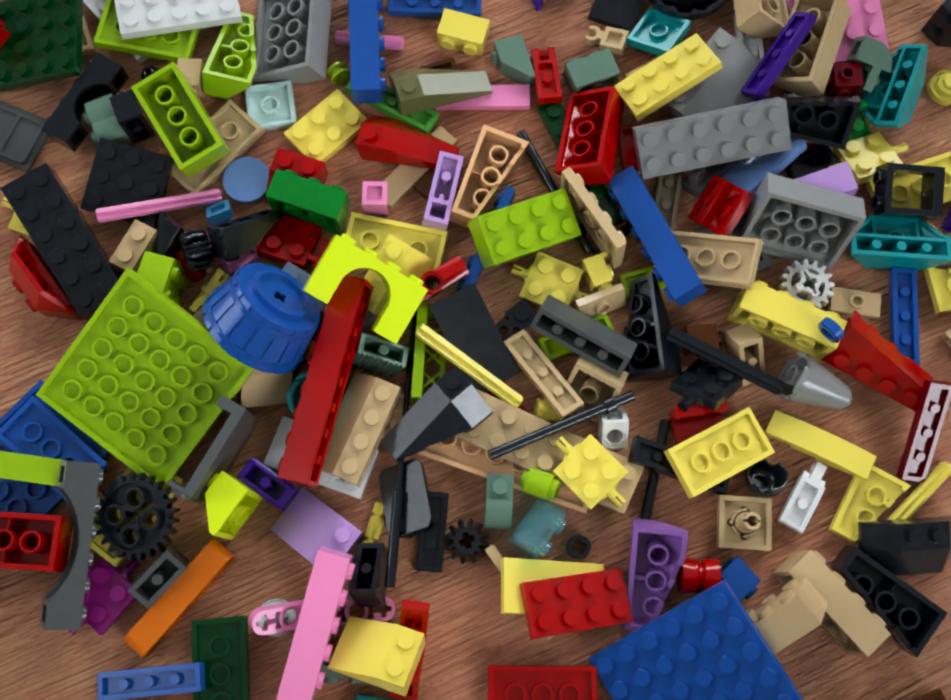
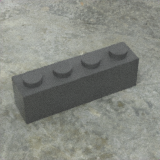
[530,295,638,377]

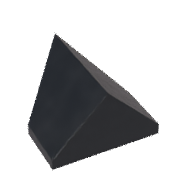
[157,212,185,260]

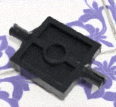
[670,358,743,412]

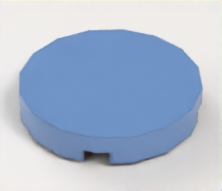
[222,157,269,205]

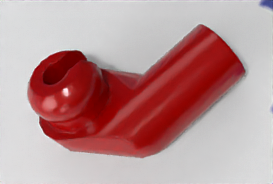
[176,251,206,282]

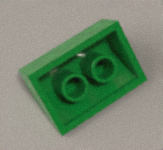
[265,169,350,236]

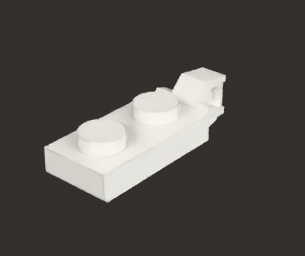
[777,462,827,534]

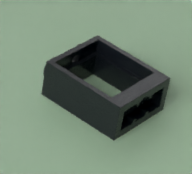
[871,163,945,220]

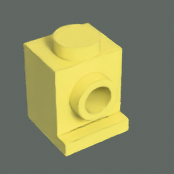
[580,251,614,294]

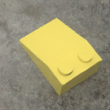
[328,616,425,697]

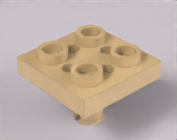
[716,495,772,552]

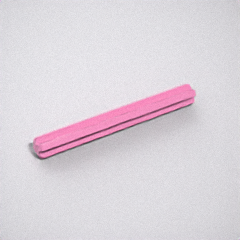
[95,189,222,223]

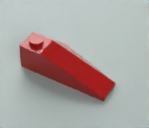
[355,116,460,169]

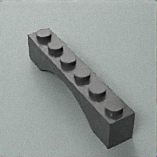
[40,460,103,630]

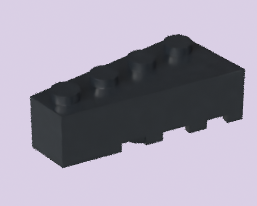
[753,96,862,150]

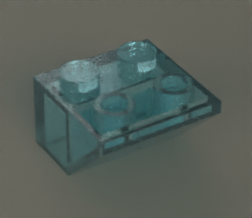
[508,497,568,559]

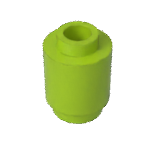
[520,467,561,500]

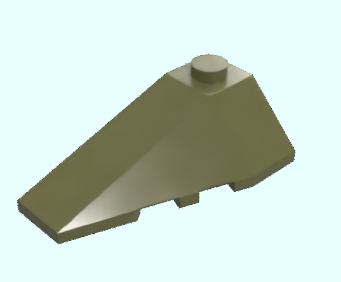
[388,68,493,116]

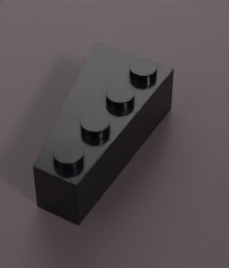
[831,545,948,657]

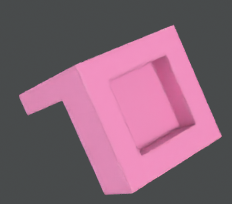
[362,181,389,216]

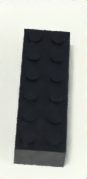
[0,163,121,321]

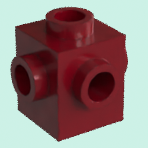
[826,61,864,96]

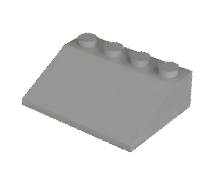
[253,0,332,83]
[658,27,759,119]
[739,172,866,271]

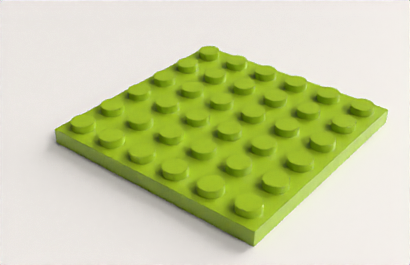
[36,268,255,489]

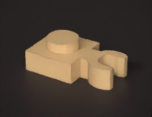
[585,25,629,55]

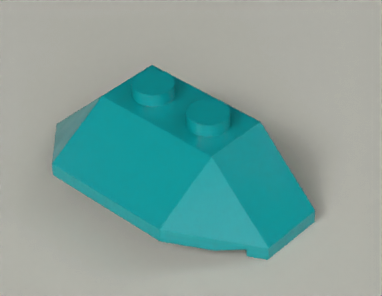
[862,44,928,128]
[850,215,951,271]

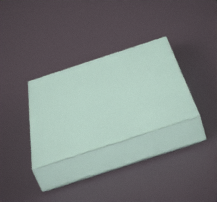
[244,80,297,131]

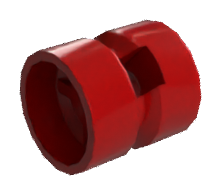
[677,558,721,593]

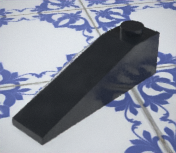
[624,273,682,382]

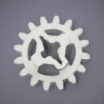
[778,259,835,309]

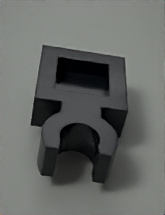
[496,298,537,341]

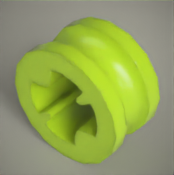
[326,61,350,85]

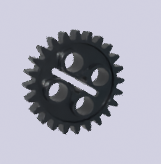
[93,473,180,561]

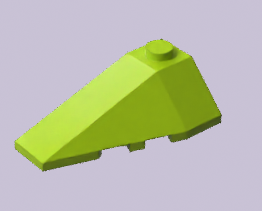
[202,12,257,99]

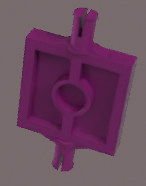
[69,557,140,635]

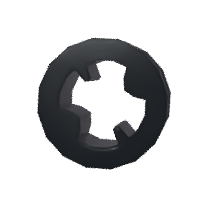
[566,535,591,559]

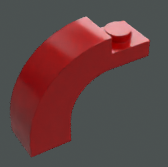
[390,599,430,700]

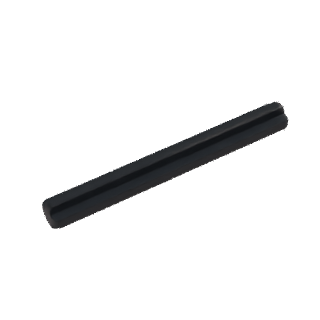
[666,327,783,395]

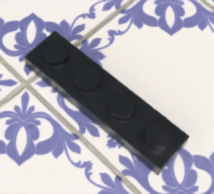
[628,436,730,495]

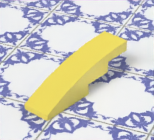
[765,410,877,481]

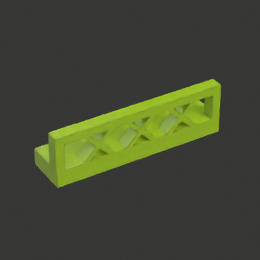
[411,302,446,406]

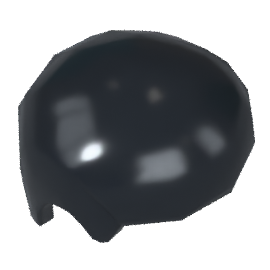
[745,459,789,498]

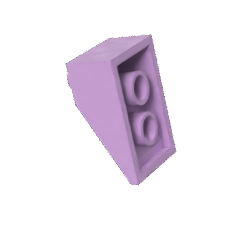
[270,487,365,565]

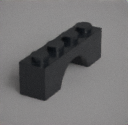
[42,53,129,152]

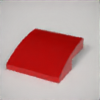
[688,175,754,236]

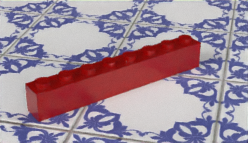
[277,275,374,488]

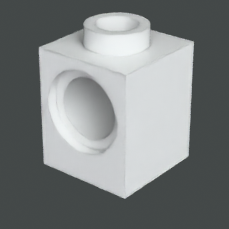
[598,408,629,450]

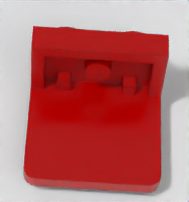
[669,402,728,445]

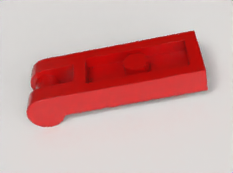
[531,47,562,104]

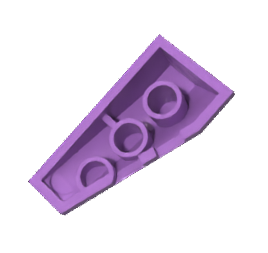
[624,518,688,631]

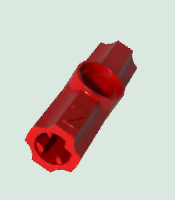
[419,255,470,304]

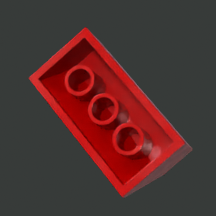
[555,86,624,185]

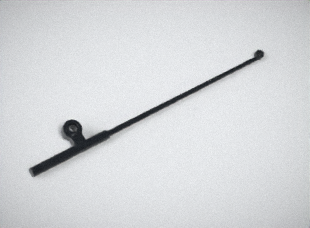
[384,310,419,588]

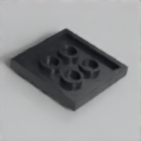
[80,137,174,229]

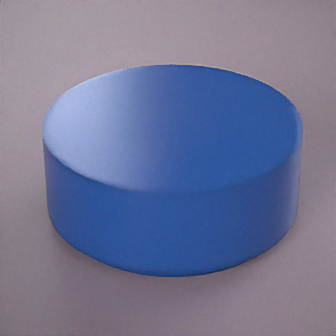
[818,317,845,343]

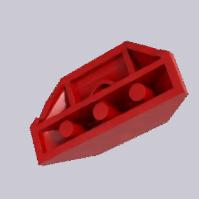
[9,235,83,321]

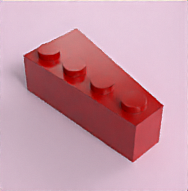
[823,310,932,412]

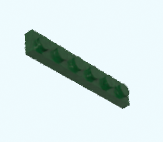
[537,103,623,227]

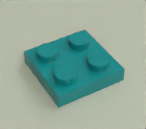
[626,8,691,56]

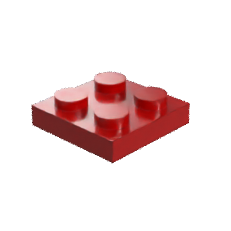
[257,215,323,271]

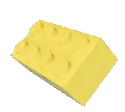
[727,280,847,360]

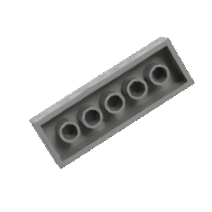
[632,97,792,179]

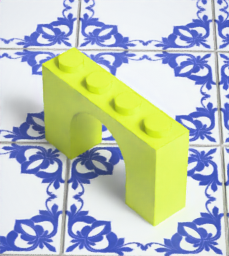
[302,233,428,344]

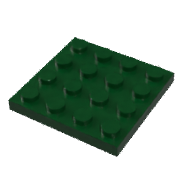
[0,0,83,92]

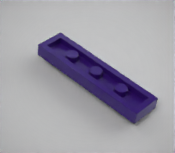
[740,12,817,100]

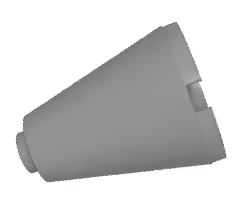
[778,351,853,410]

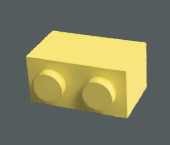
[437,8,490,56]

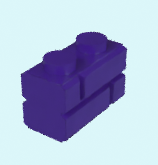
[237,457,299,511]

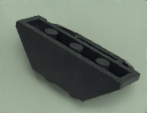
[858,516,951,576]

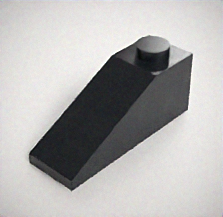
[207,209,284,262]

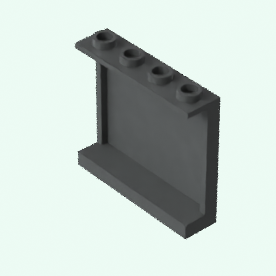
[167,395,259,504]

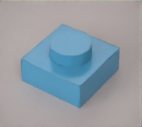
[205,199,234,226]

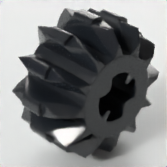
[179,228,214,272]
[445,519,489,564]

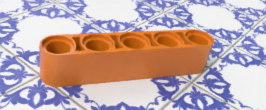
[123,539,235,659]

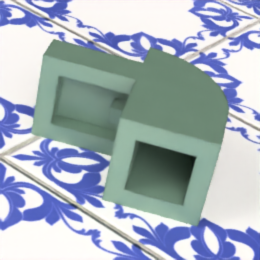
[846,35,892,93]
[484,473,514,530]

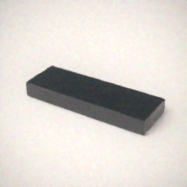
[415,491,449,573]

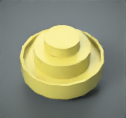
[927,70,951,106]

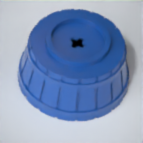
[202,263,321,374]

